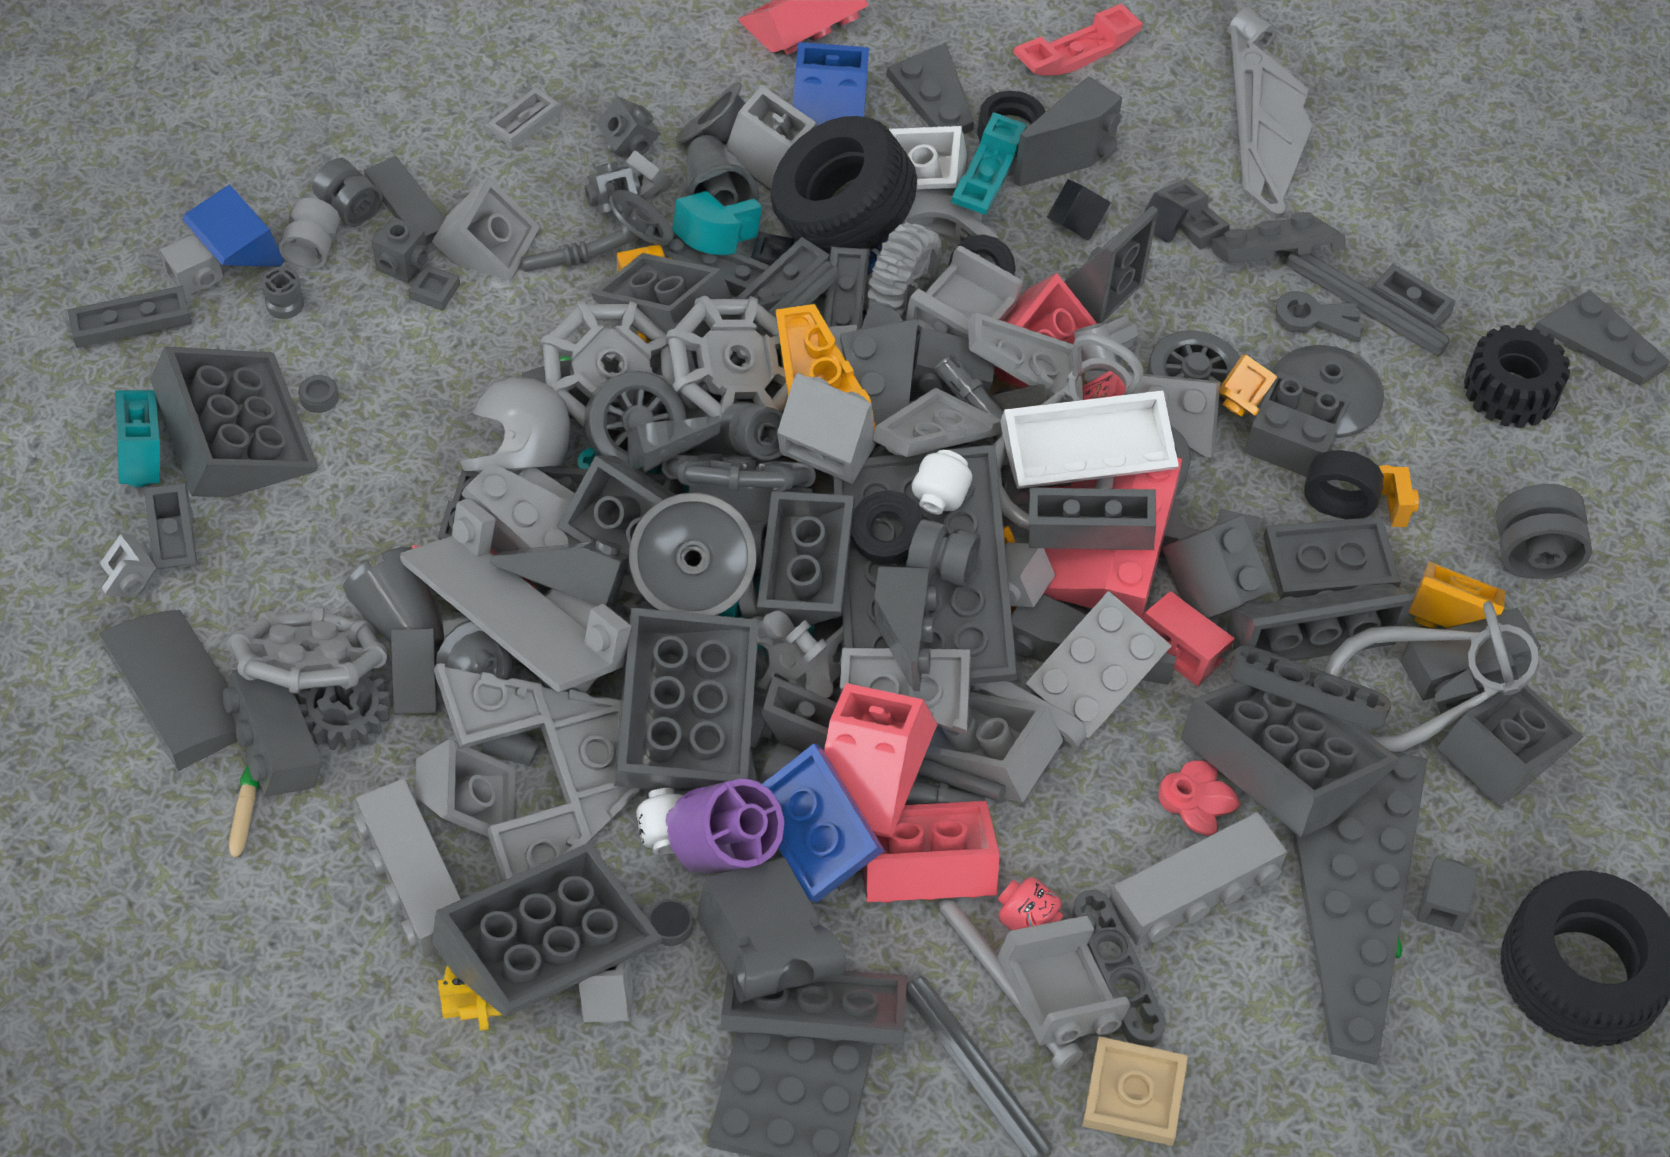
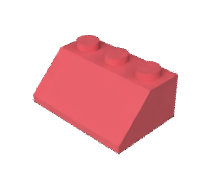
[738,0,869,55]
[994,273,1097,388]
[862,801,999,903]

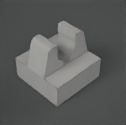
[626,150,674,200]

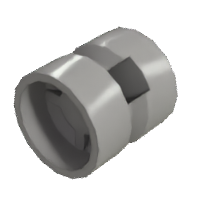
[279,198,340,269]

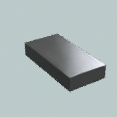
[391,627,437,713]

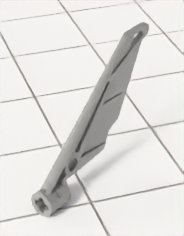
[1227,7,1313,218]

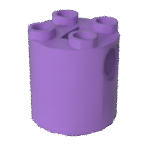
[665,778,784,874]

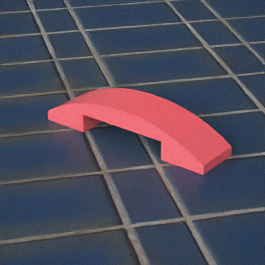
[1013,3,1143,76]

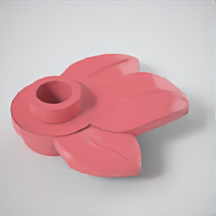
[1158,760,1240,836]

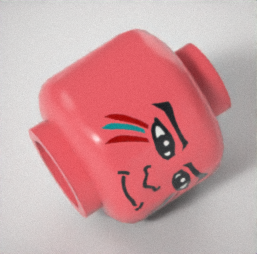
[997,877,1064,931]

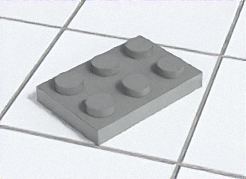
[1025,591,1172,740]

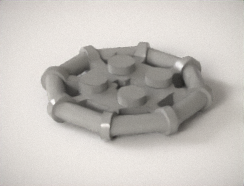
[665,296,788,419]
[540,301,680,431]
[227,607,388,694]

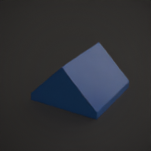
[182,184,284,267]

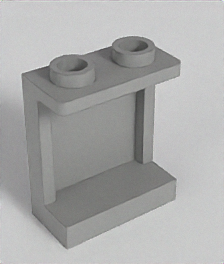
[905,246,1022,339]
[997,915,1130,1046]

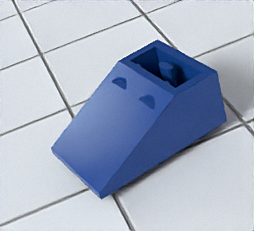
[793,42,869,125]

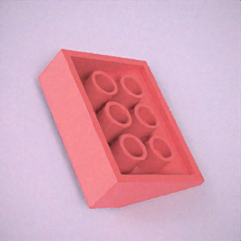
[1043,458,1182,619]

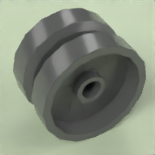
[1496,484,1593,579]

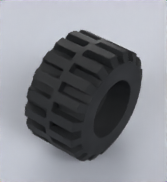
[1464,325,1570,428]

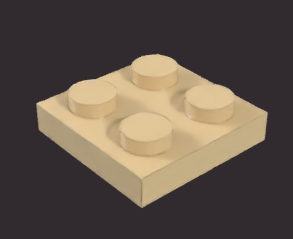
[1082,1036,1188,1146]

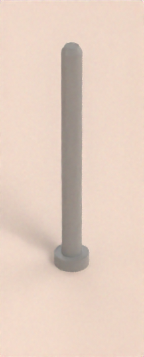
[939,898,1083,1073]

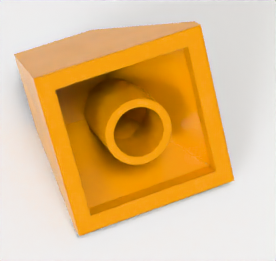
[1408,561,1506,629]

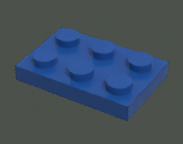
[762,744,885,903]

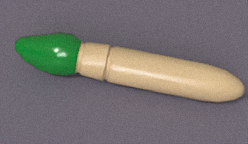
[229,765,259,858]

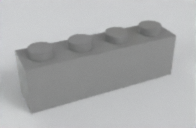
[353,778,461,959]
[1110,812,1287,946]

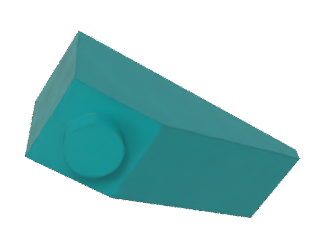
[115,390,160,487]

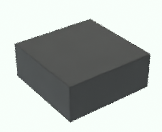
[408,264,460,311]

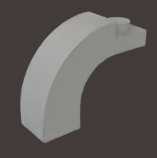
[887,189,998,262]

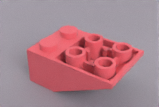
[824,683,937,838]

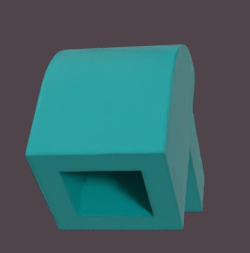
[672,191,763,255]

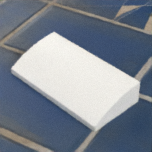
[1000,390,1179,489]

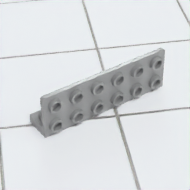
[400,498,631,692]

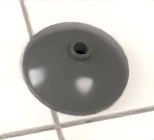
[1269,345,1384,438]
[629,493,756,616]

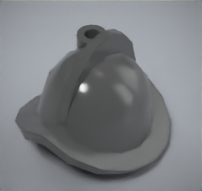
[436,620,513,680]

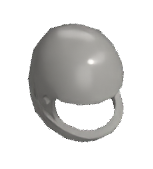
[459,376,570,471]

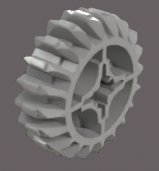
[868,222,942,321]

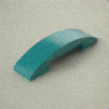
[951,112,1027,215]

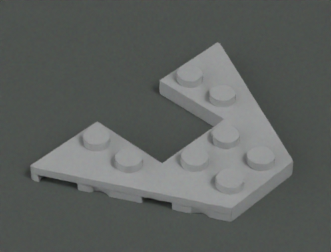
[433,663,642,881]

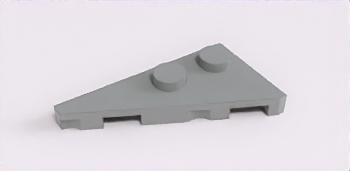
[1084,369,1220,458]

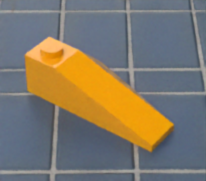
[776,304,875,462]

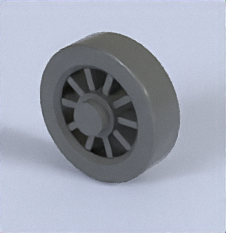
[1146,330,1240,417]
[584,371,687,468]

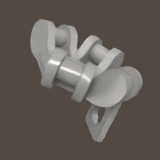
[750,611,845,699]

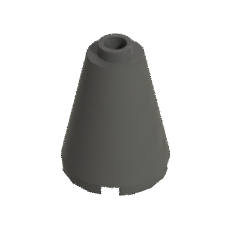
[686,135,759,206]
[343,547,444,659]

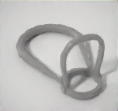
[993,333,1143,530]
[1324,601,1539,752]

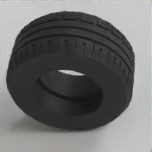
[771,116,917,256]
[1500,870,1670,1047]

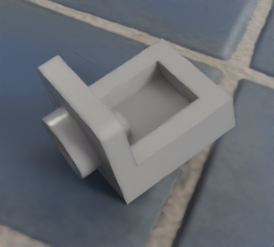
[100,533,156,597]

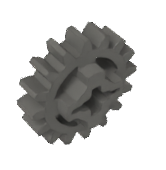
[298,669,391,750]

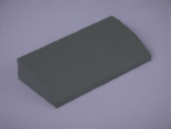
[99,610,238,771]

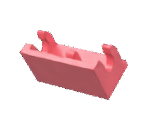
[1142,591,1235,686]

